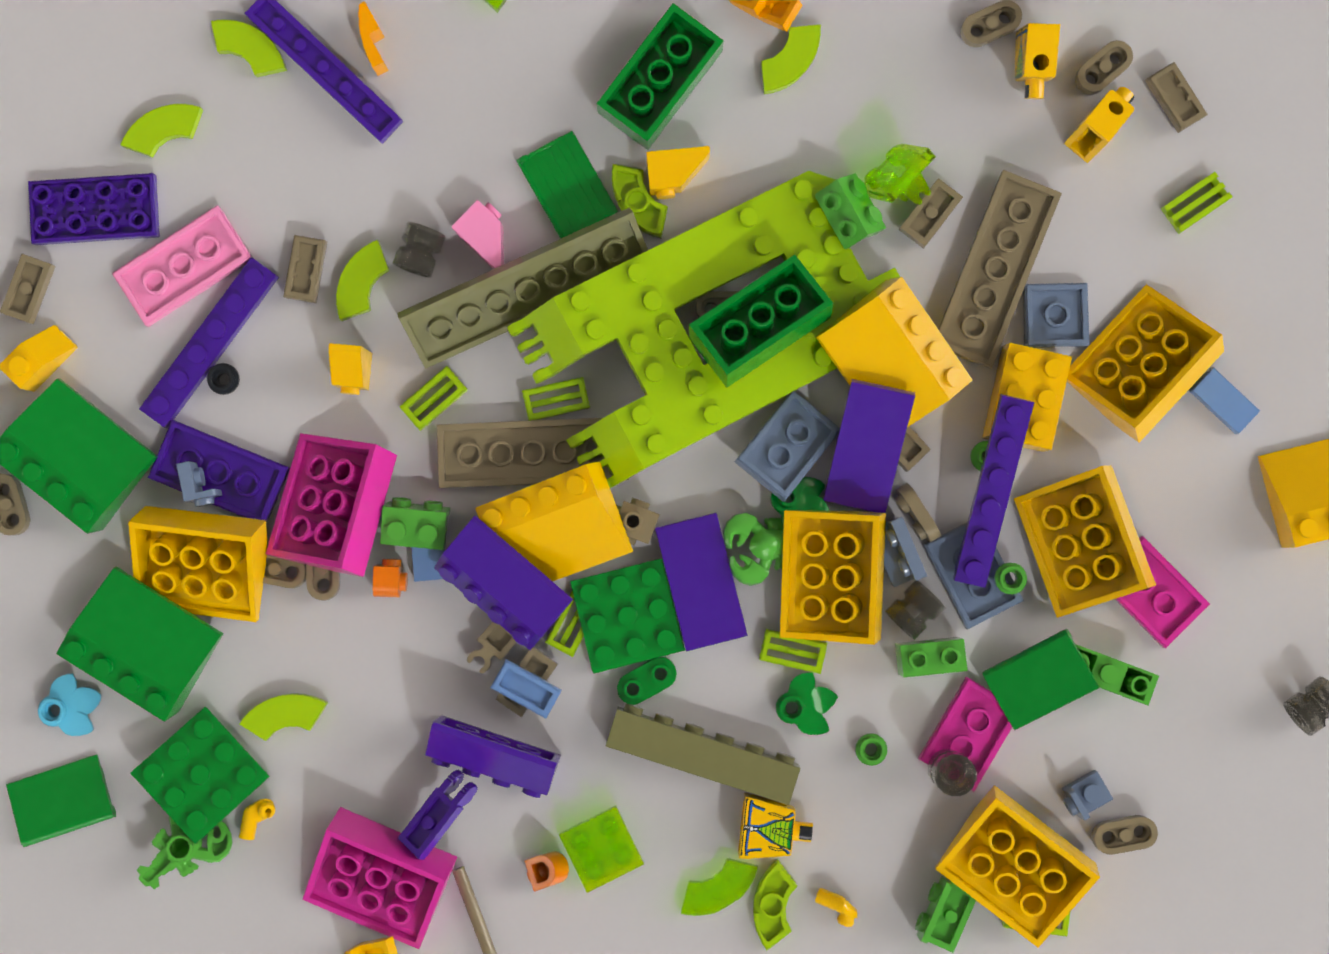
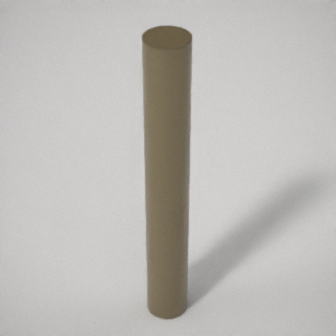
[452,866,497,954]

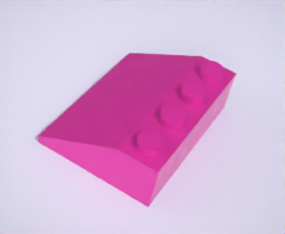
[266,433,397,577]
[302,807,457,949]

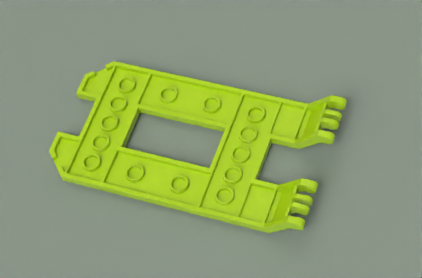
[507,171,900,489]

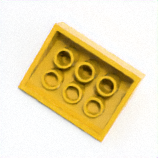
[816,277,973,427]
[1067,284,1224,443]
[1257,439,1329,548]
[475,461,633,582]
[1014,465,1156,618]
[128,505,268,622]
[780,510,886,645]
[935,785,1100,948]

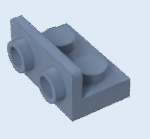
[884,517,927,587]

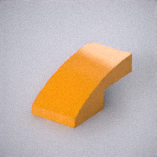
[729,0,803,32]
[358,1,389,76]

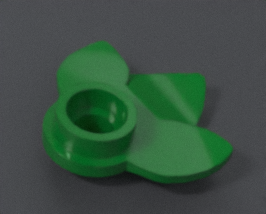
[770,477,830,527]
[776,672,838,735]

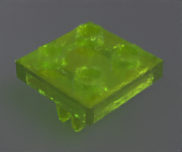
[864,144,936,205]
[559,805,644,893]

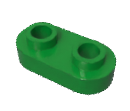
[617,657,677,705]

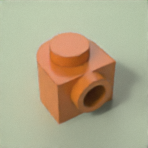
[373,559,408,598]
[524,851,569,892]

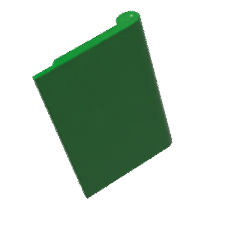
[517,131,618,239]
[982,628,1100,731]
[6,754,116,847]

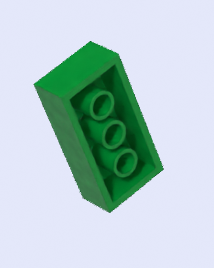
[596,3,724,150]
[689,254,834,388]

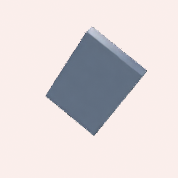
[734,391,840,502]
[923,522,1024,629]

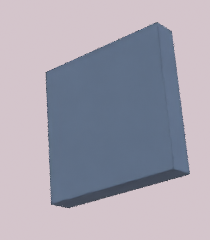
[1023,283,1089,348]

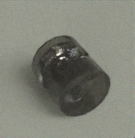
[392,222,446,278]
[885,581,946,640]
[1283,676,1329,736]
[928,749,977,796]

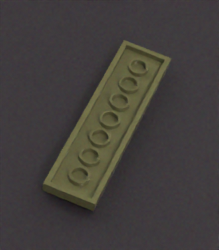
[397,207,648,369]

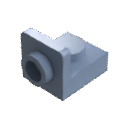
[176,461,222,507]
[1062,770,1113,821]

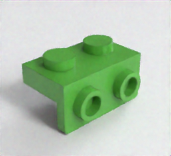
[815,173,886,249]
[380,497,450,550]
[915,876,976,953]

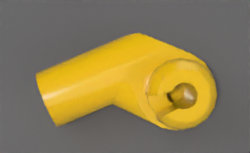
[238,798,276,840]
[815,888,858,927]

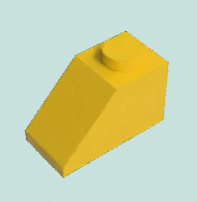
[646,146,710,199]
[0,325,78,392]
[328,343,373,395]

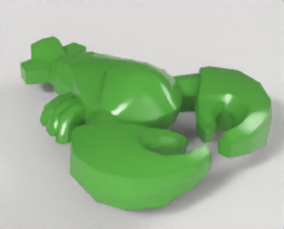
[723,513,784,586]
[137,816,233,889]

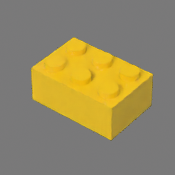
[982,343,1072,452]

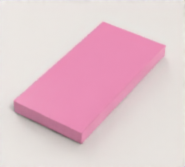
[112,205,254,327]

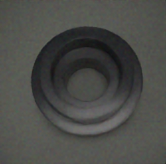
[207,363,240,395]

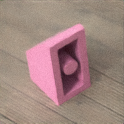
[451,200,504,269]

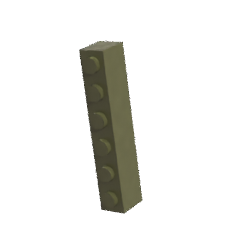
[605,704,801,805]

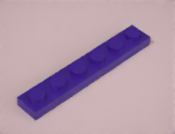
[244,0,403,144]
[139,257,279,428]
[953,394,1034,588]

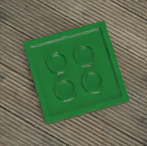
[570,558,685,674]
[130,707,270,844]

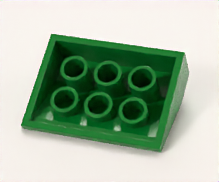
[0,378,158,534]
[56,566,224,722]

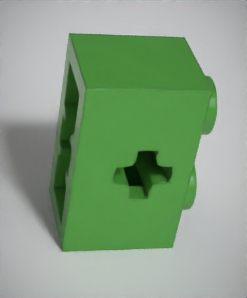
[895,637,968,678]

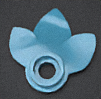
[38,674,101,736]

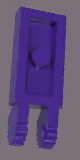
[398,769,478,860]

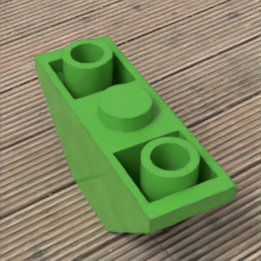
[1075,644,1159,706]

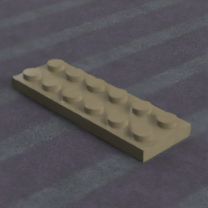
[938,170,1062,369]
[437,418,629,488]

